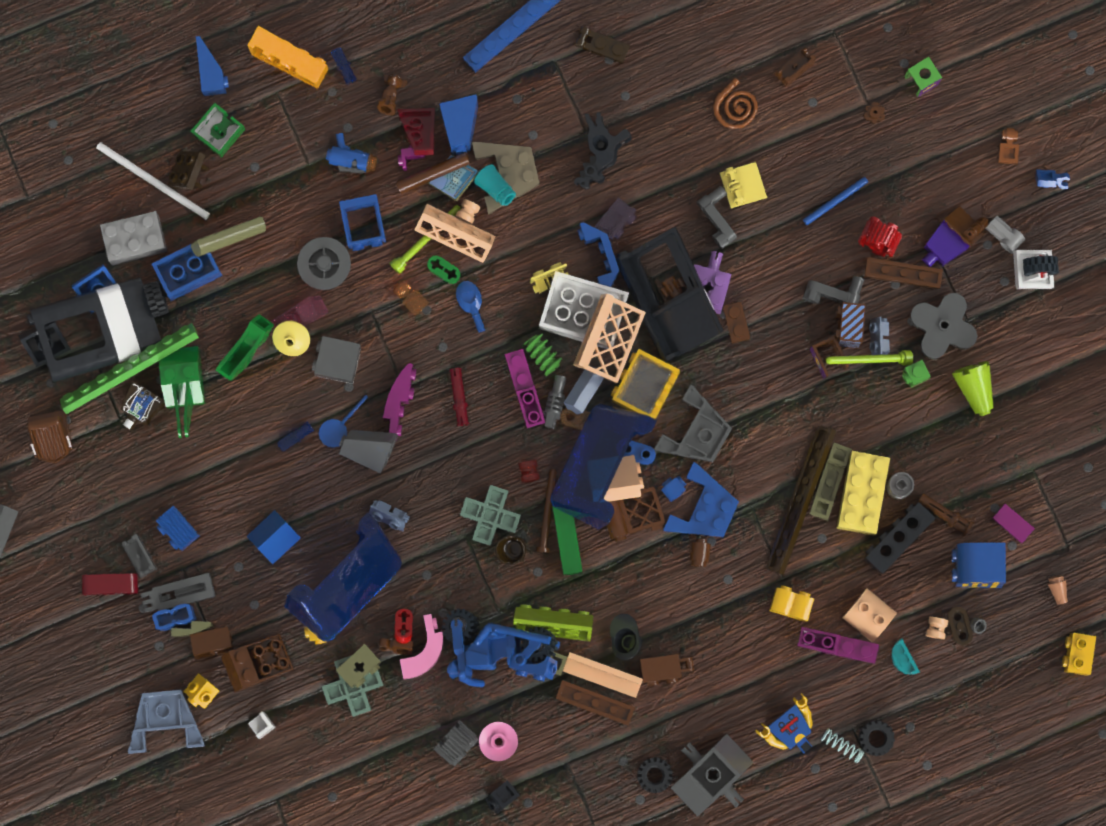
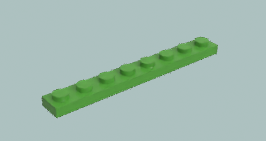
[60,323,199,414]

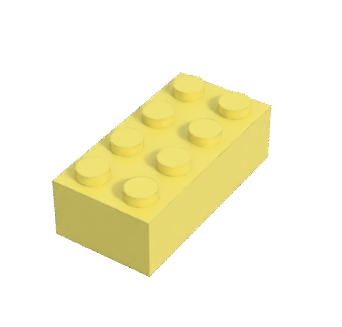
[836,451,890,536]

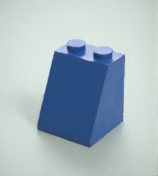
[439,94,478,155]

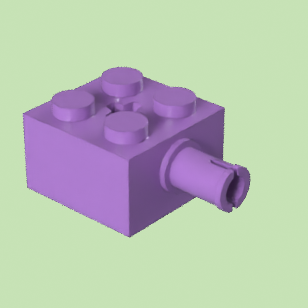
[694,251,731,314]

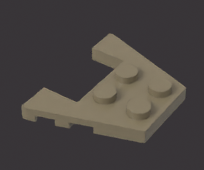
[472,142,540,215]

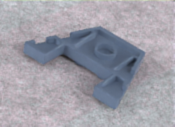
[128,690,205,754]

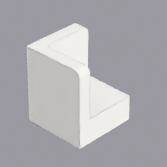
[248,711,275,739]

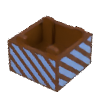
[833,302,866,348]

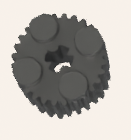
[434,720,479,766]

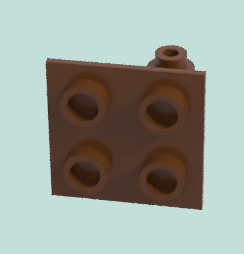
[944,206,988,247]

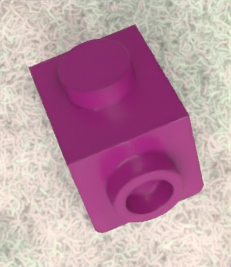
[398,145,425,171]

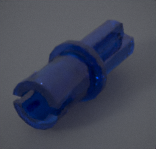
[331,47,357,85]
[277,421,314,451]

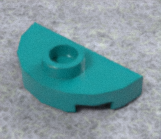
[891,638,920,675]

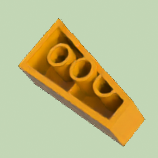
[248,26,328,89]

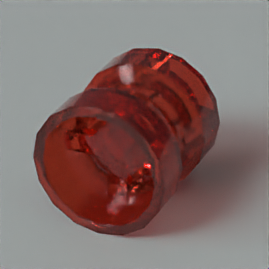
[518,460,540,483]

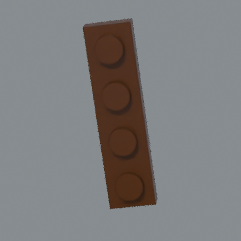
[864,257,943,289]
[556,680,635,726]

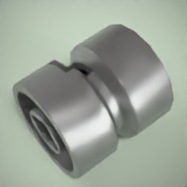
[886,472,914,500]

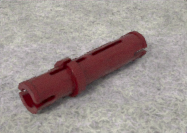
[449,368,469,426]

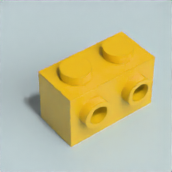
[1062,633,1096,676]

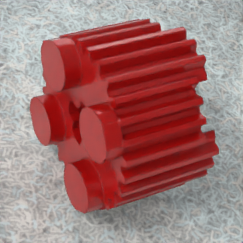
[858,217,902,257]

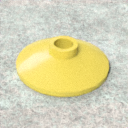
[272,321,310,356]

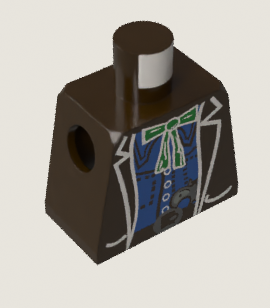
[121,381,165,431]

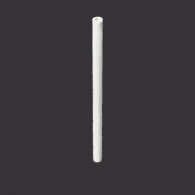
[96,142,210,220]

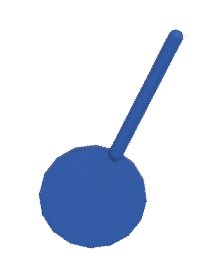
[319,395,368,448]

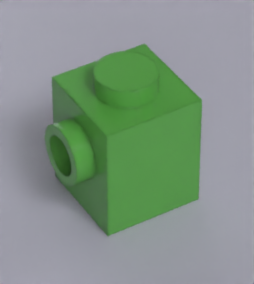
[902,360,931,388]

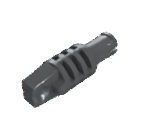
[544,375,566,429]

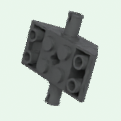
[671,734,753,816]

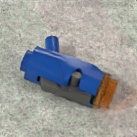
[326,133,377,173]

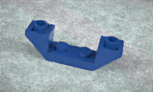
[577,222,619,287]

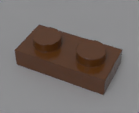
[722,302,750,344]

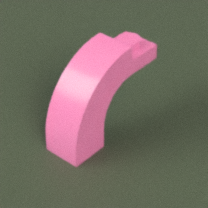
[400,614,444,680]

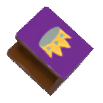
[810,336,849,379]

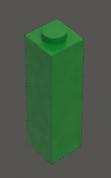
[552,501,583,576]

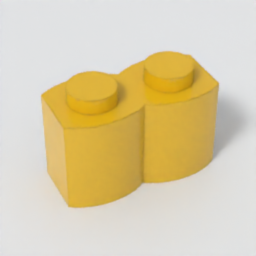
[769,585,814,622]

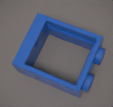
[339,194,386,251]

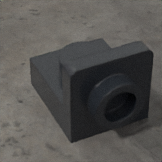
[485,780,520,814]

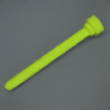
[389,205,461,274]
[826,350,913,366]

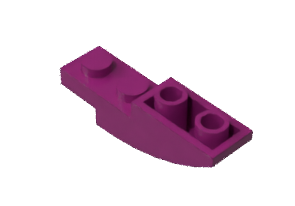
[504,348,545,428]
[383,363,416,441]
[798,627,879,664]

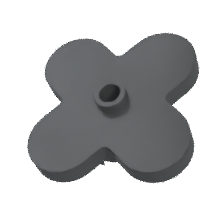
[910,293,977,359]

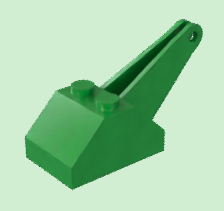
[159,346,205,438]

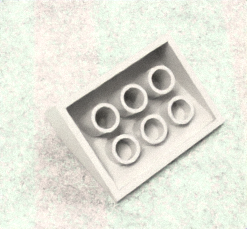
[539,271,629,349]

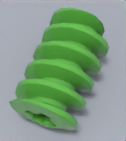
[522,333,562,376]

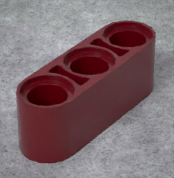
[82,573,138,595]

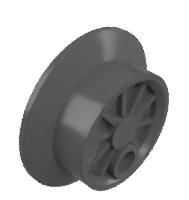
[297,237,351,290]

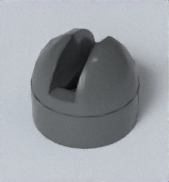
[970,617,987,634]

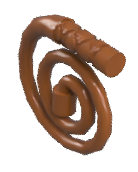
[713,78,758,129]

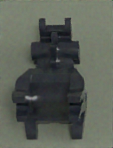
[574,112,632,190]

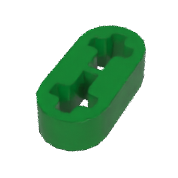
[427,256,460,284]

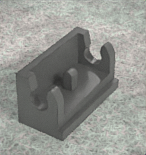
[122,534,158,578]

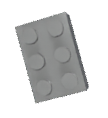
[100,211,168,266]

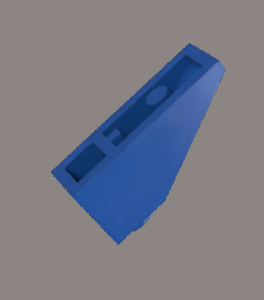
[196,36,229,96]

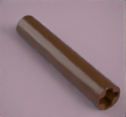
[396,152,471,194]

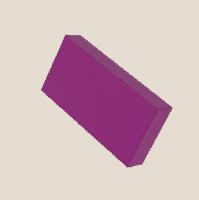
[992,504,1035,544]

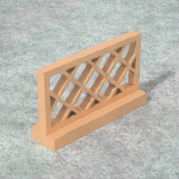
[573,294,646,383]

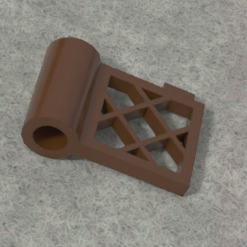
[600,487,666,542]

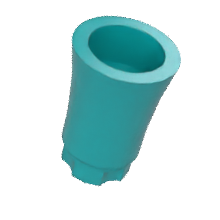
[474,164,516,206]

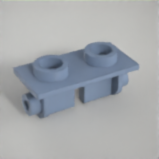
[869,317,890,355]
[369,500,410,531]

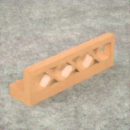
[415,204,496,263]
[563,652,643,698]

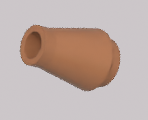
[1048,575,1068,605]

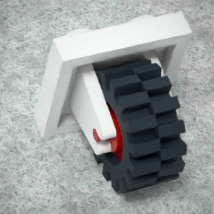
[1013,250,1059,289]

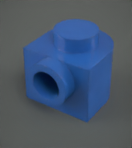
[661,476,686,502]

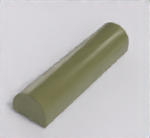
[191,216,266,257]

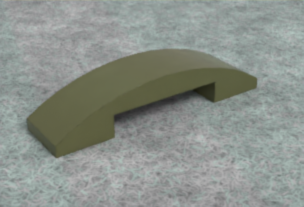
[809,443,852,521]

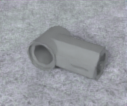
[985,216,1025,254]

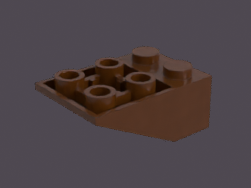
[221,634,294,693]

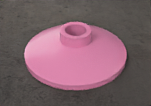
[479,722,518,761]

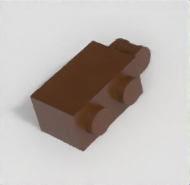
[639,654,694,686]

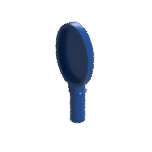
[456,281,486,333]

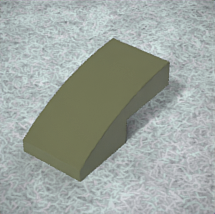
[171,621,213,637]

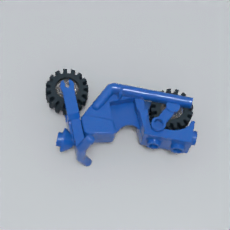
[442,608,560,687]

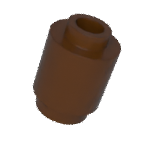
[690,539,711,567]

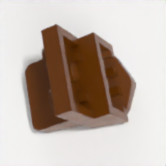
[27,410,73,463]

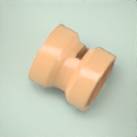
[455,199,480,225]
[925,617,948,640]

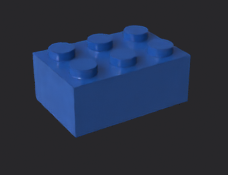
[152,244,222,301]

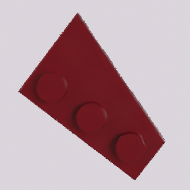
[397,108,436,155]

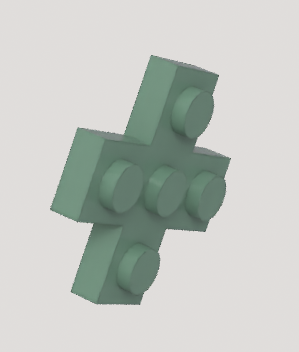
[460,485,521,546]
[322,655,384,717]

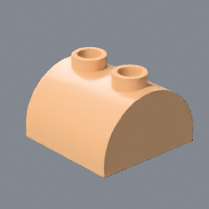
[842,588,897,643]

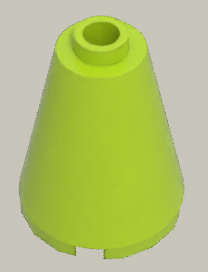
[952,361,994,416]

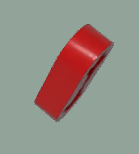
[394,609,413,644]

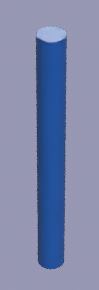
[803,177,869,225]

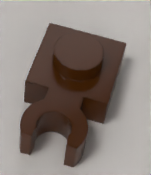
[379,638,413,656]

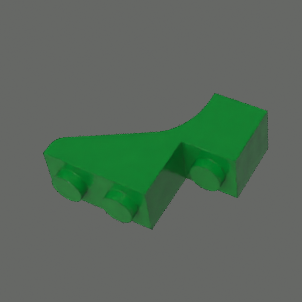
[216,314,274,381]

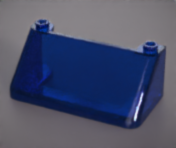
[550,404,657,530]
[284,512,402,642]

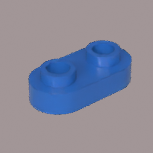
[618,440,656,465]

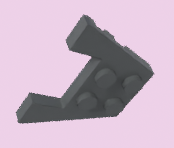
[654,385,732,462]

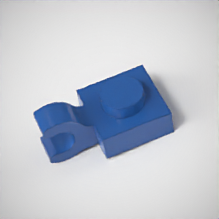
[1035,169,1070,189]

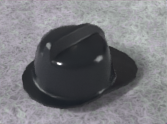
[610,614,642,660]

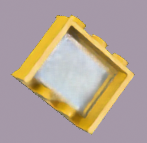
[611,349,680,423]

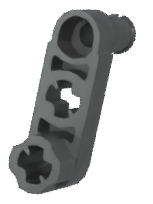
[696,186,737,249]
[802,276,865,304]

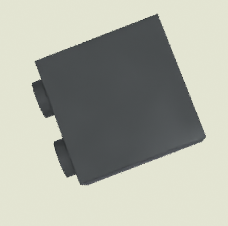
[312,336,361,384]

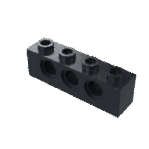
[864,502,935,575]

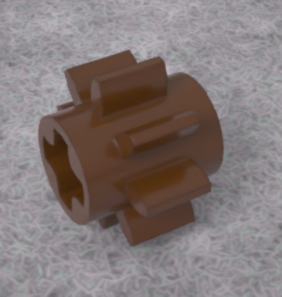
[661,276,685,299]

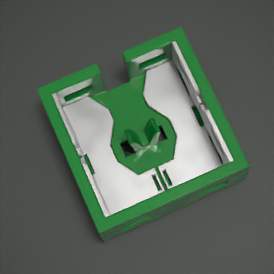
[190,103,245,158]

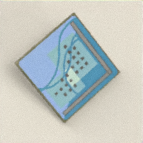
[428,154,479,201]

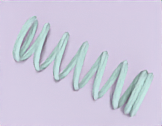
[821,728,865,763]

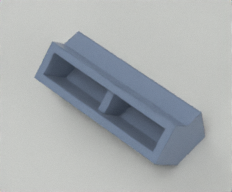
[564,365,604,414]

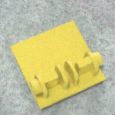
[720,162,767,208]
[530,262,569,294]

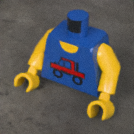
[756,693,813,754]

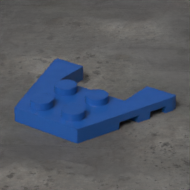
[663,462,739,537]

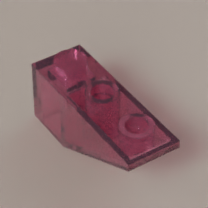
[270,296,329,336]

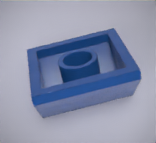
[72,265,117,314]
[247,510,301,564]

